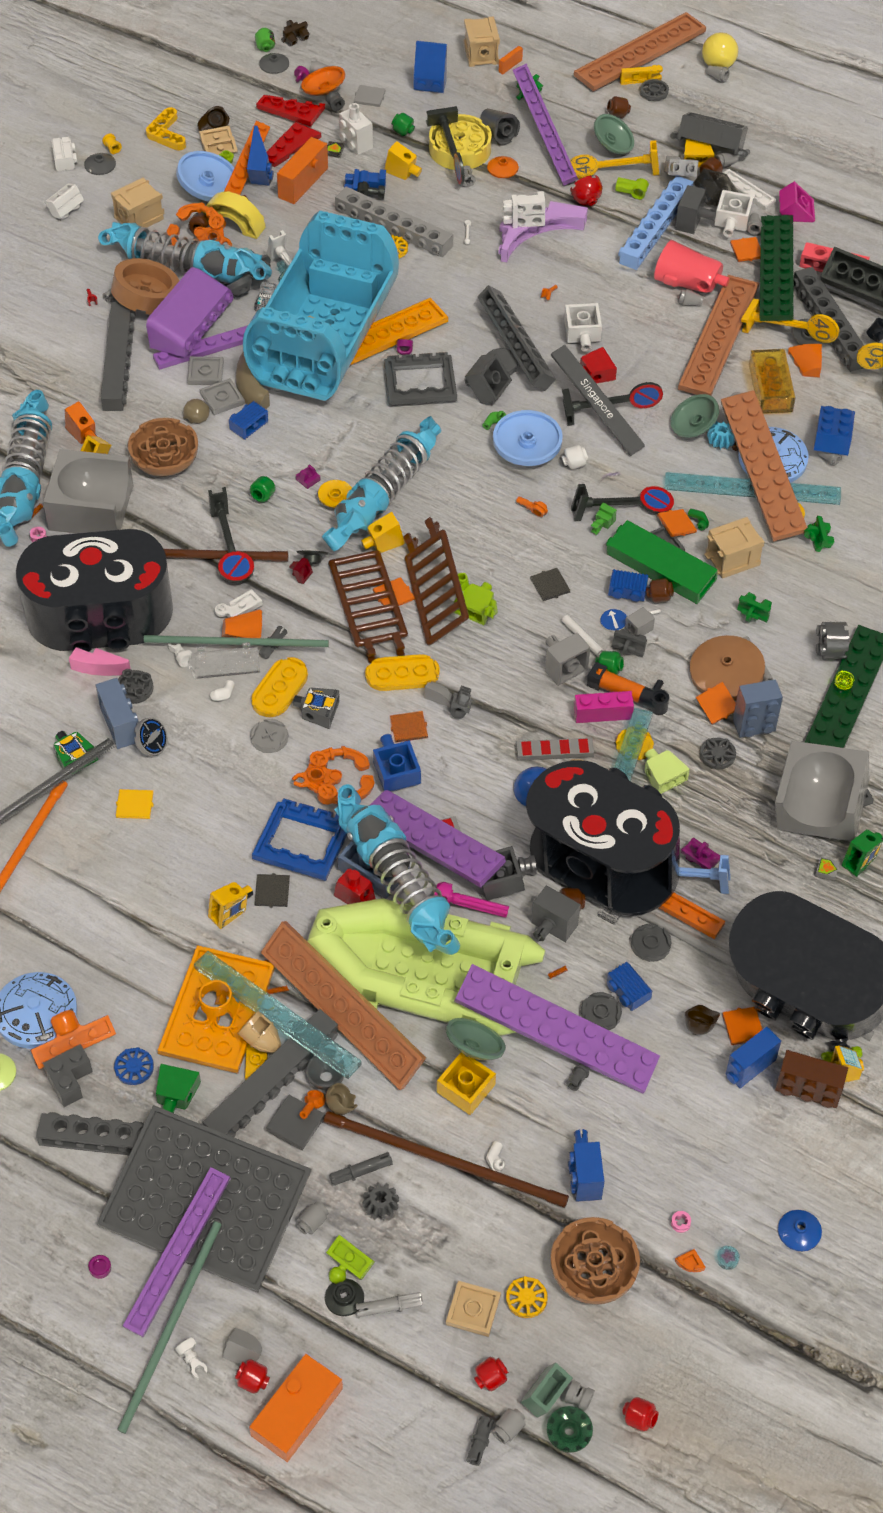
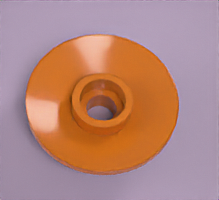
[487,156,519,178]

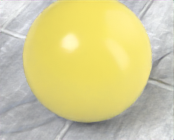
[702,32,738,68]

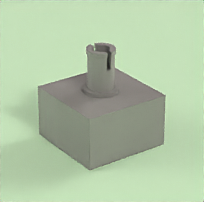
[545,633,590,686]

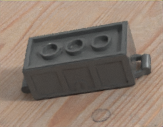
[670,112,750,157]

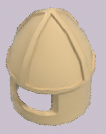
[237,1011,281,1053]

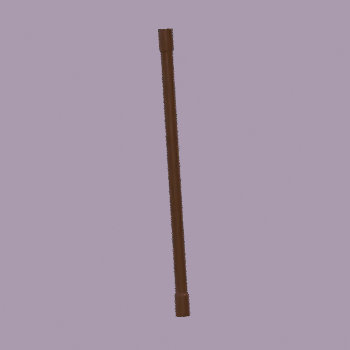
[164,549,289,562]
[323,1111,569,1208]

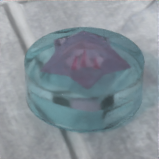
[717,1246,740,1270]

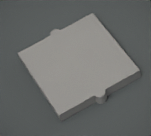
[354,85,385,107]

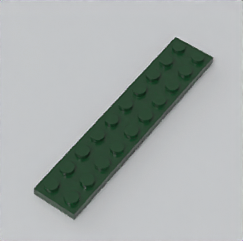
[760,215,794,321]
[805,625,883,748]

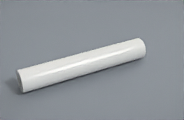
[562,615,604,657]

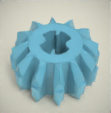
[707,420,735,450]

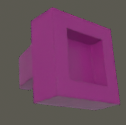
[296,465,320,489]

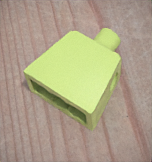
[645,749,690,794]

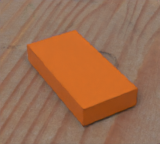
[499,46,523,75]

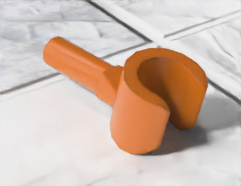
[541,285,558,300]

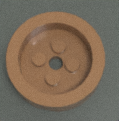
[111,258,179,314]

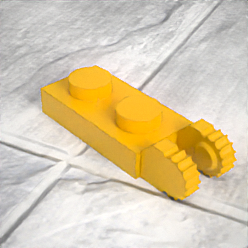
[620,65,663,85]

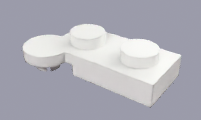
[215,589,263,618]

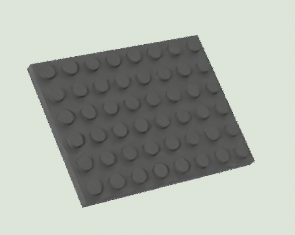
[97,1105,312,1292]

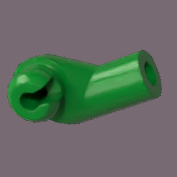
[688,508,709,531]

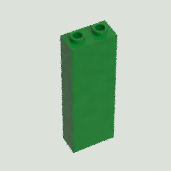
[606,520,718,604]

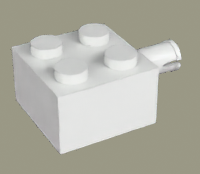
[339,103,373,155]
[715,190,754,237]
[564,303,602,352]

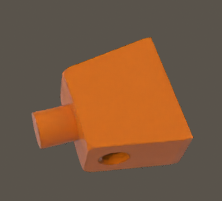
[65,401,98,444]

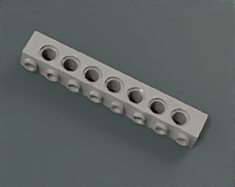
[335,187,453,257]

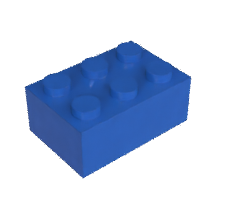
[814,406,855,456]

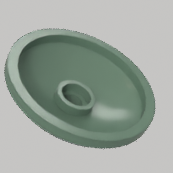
[594,114,634,154]
[671,394,719,438]
[446,1018,506,1060]

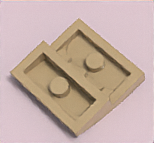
[199,125,238,155]

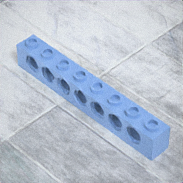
[618,175,694,270]

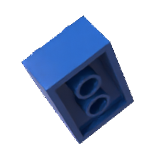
[414,41,447,93]
[247,125,274,186]

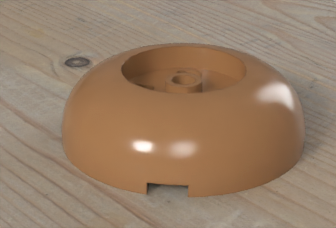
[128,418,198,476]
[551,1217,640,1305]

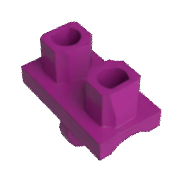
[681,837,720,869]

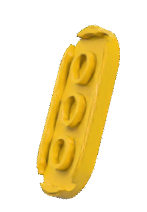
[365,654,440,691]
[252,657,308,717]

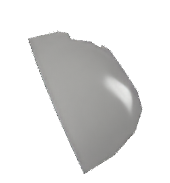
[425,681,452,708]
[223,1328,262,1364]

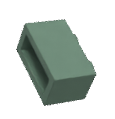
[520,1363,573,1418]

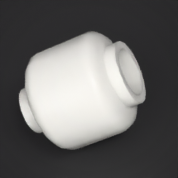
[562,444,589,470]

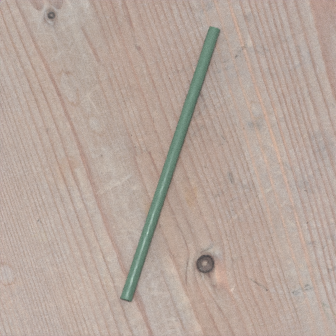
[144,635,329,647]
[117,1221,222,1434]

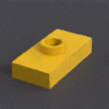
[245,1044,268,1080]

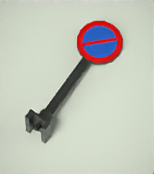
[426,106,465,185]
[562,382,663,426]
[571,484,674,521]
[208,487,254,583]

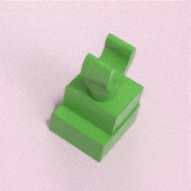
[591,503,617,535]

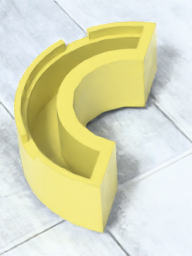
[202,191,266,239]

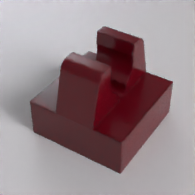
[289,558,313,584]

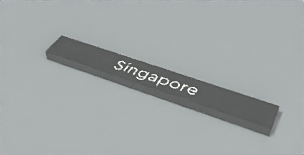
[551,345,645,456]

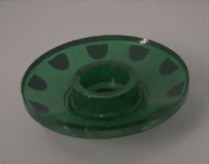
[547,1406,593,1453]

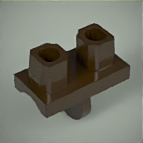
[281,20,310,46]

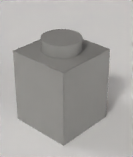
[625,607,655,636]

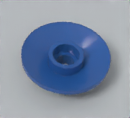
[778,1210,822,1252]

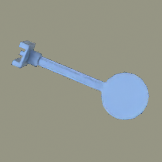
[679,855,731,894]

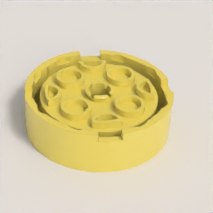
[429,114,492,170]

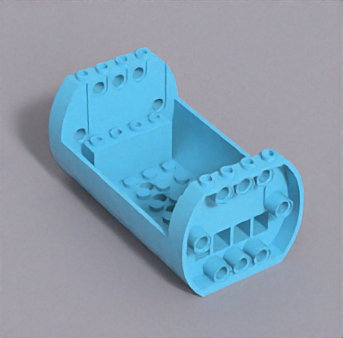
[243,211,399,401]

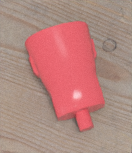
[654,240,730,293]

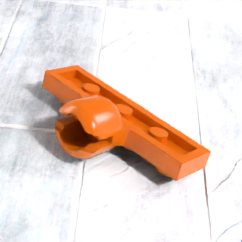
[30,1010,116,1069]

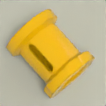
[102,133,122,154]

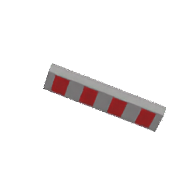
[516,738,594,760]

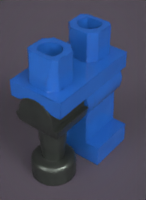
[344,169,386,199]

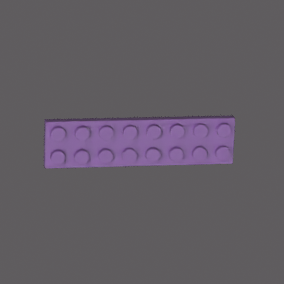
[370,790,506,888]

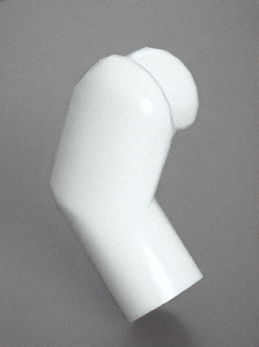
[210,680,235,701]
[486,1141,505,1172]

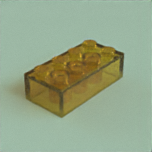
[749,349,795,414]

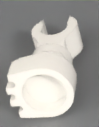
[168,643,195,667]
[175,1337,207,1380]

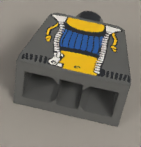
[293,687,340,729]

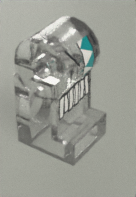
[254,281,276,311]

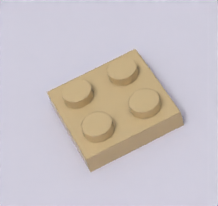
[446,1281,501,1337]

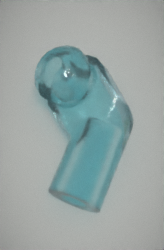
[277,260,288,282]

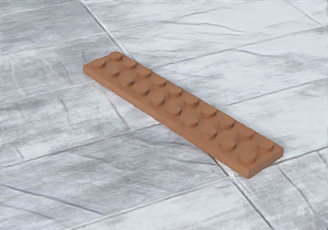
[574,12,706,91]
[678,275,759,396]
[721,390,807,542]
[261,921,426,1090]

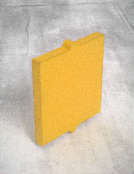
[116,789,154,819]

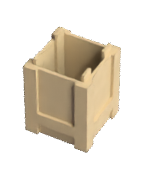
[464,16,500,67]
[111,177,165,228]
[704,517,765,579]

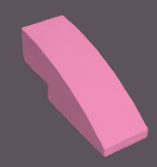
[69,647,131,676]

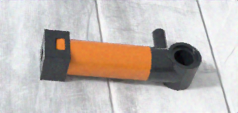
[587,662,670,715]

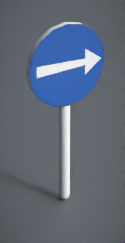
[600,609,661,632]

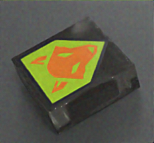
[327,141,344,158]

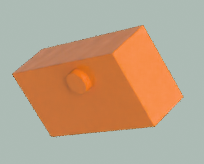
[277,137,328,204]
[249,1354,343,1463]

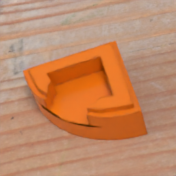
[675,1249,706,1272]

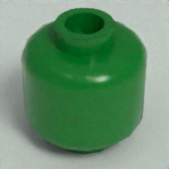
[391,113,415,136]
[250,476,276,502]
[595,651,624,674]

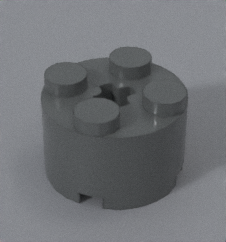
[816,622,849,659]

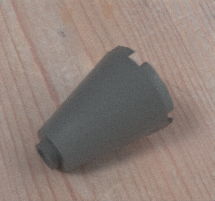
[480,108,520,145]

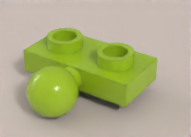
[326,1235,375,1284]

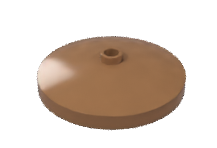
[690,635,765,701]

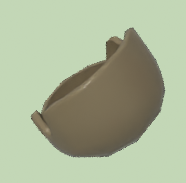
[183,399,210,424]
[326,1083,358,1115]

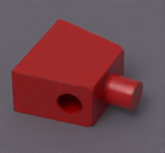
[580,347,617,384]
[334,869,376,904]

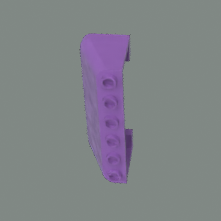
[146,267,233,357]

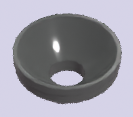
[226,274,253,297]
[307,1053,345,1090]

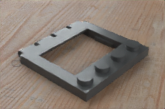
[384,352,457,405]

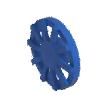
[114,1047,154,1085]

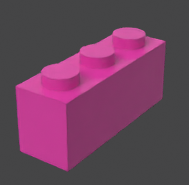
[574,691,634,723]

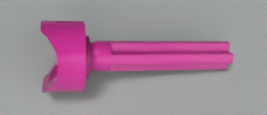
[434,882,509,917]

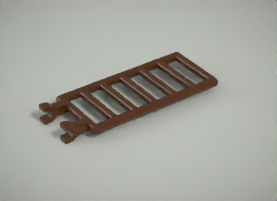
[403,517,469,645]
[328,550,408,664]

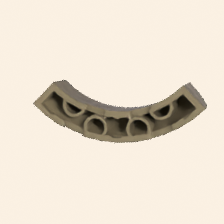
[236,351,270,410]

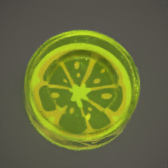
[835,671,854,690]

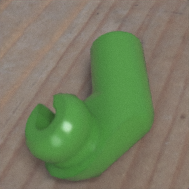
[482,411,506,430]

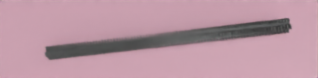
[0,738,114,824]

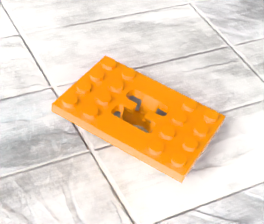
[158,945,275,1074]

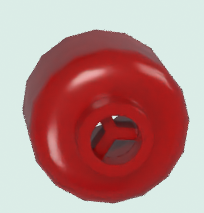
[474,1357,509,1392]
[235,1359,270,1394]
[623,1397,659,1432]

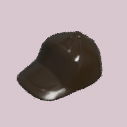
[197,106,230,131]
[685,1005,720,1035]

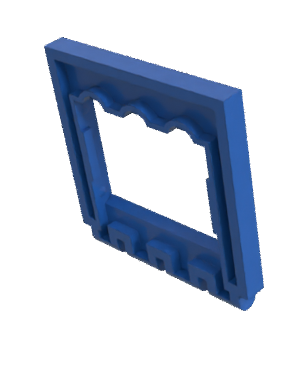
[252,798,347,881]

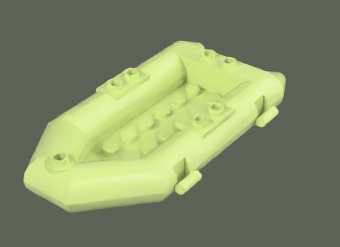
[307,897,545,1036]

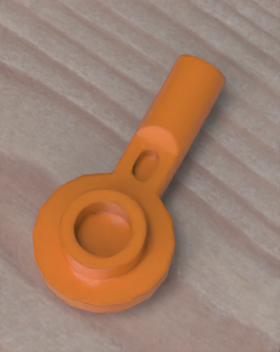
[516,496,548,517]
[299,1090,325,1119]

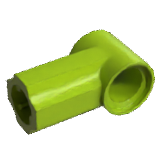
[615,177,649,200]

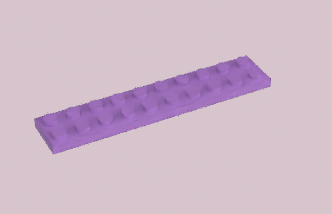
[454,964,660,1094]

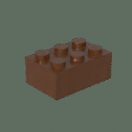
[775,1050,849,1108]

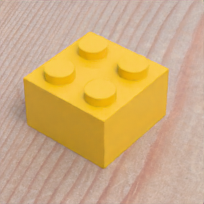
[437,1052,496,1115]

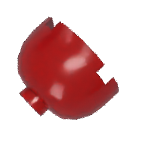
[570,175,603,206]

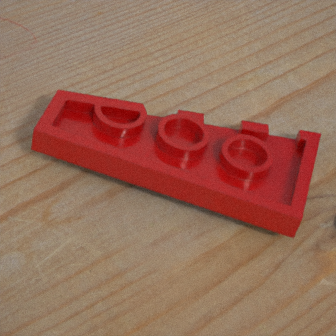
[256,95,325,127]
[267,122,322,167]

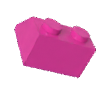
[779,181,815,222]

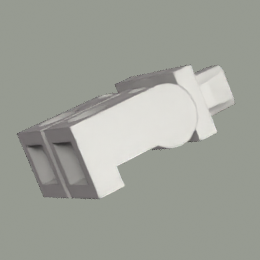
[503,191,545,228]

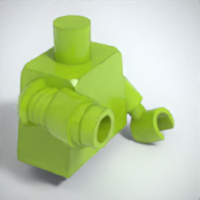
[454,573,498,625]

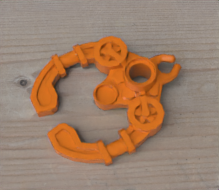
[167,202,232,247]
[292,746,375,805]

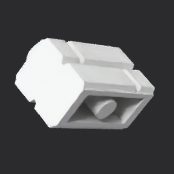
[52,137,77,171]
[45,183,84,219]

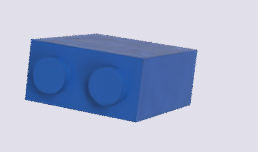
[726,1027,781,1089]

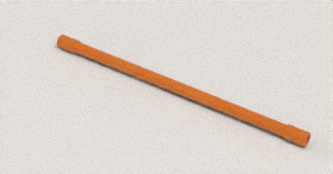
[0,780,68,892]

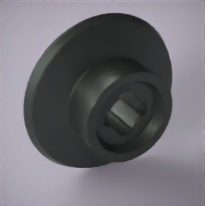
[296,550,328,564]
[324,1278,364,1317]

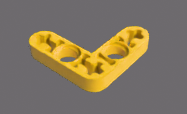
[146,107,186,151]

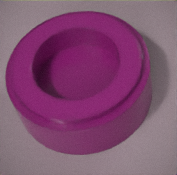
[88,1255,111,1279]

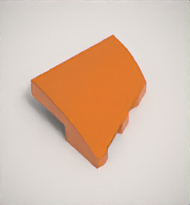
[788,344,822,378]
[221,610,262,638]

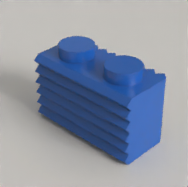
[229,401,268,440]
[608,569,648,602]
[607,961,653,1011]

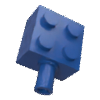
[373,734,421,791]
[568,1129,605,1202]

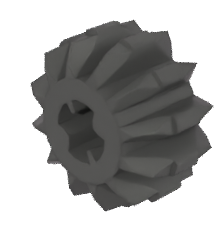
[362,1182,399,1221]

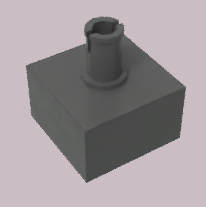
[675,185,716,234]
[465,353,512,403]
[532,885,581,943]

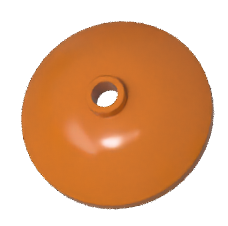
[301,66,346,96]

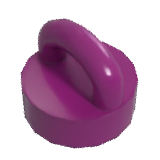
[294,66,310,83]
[396,339,413,355]

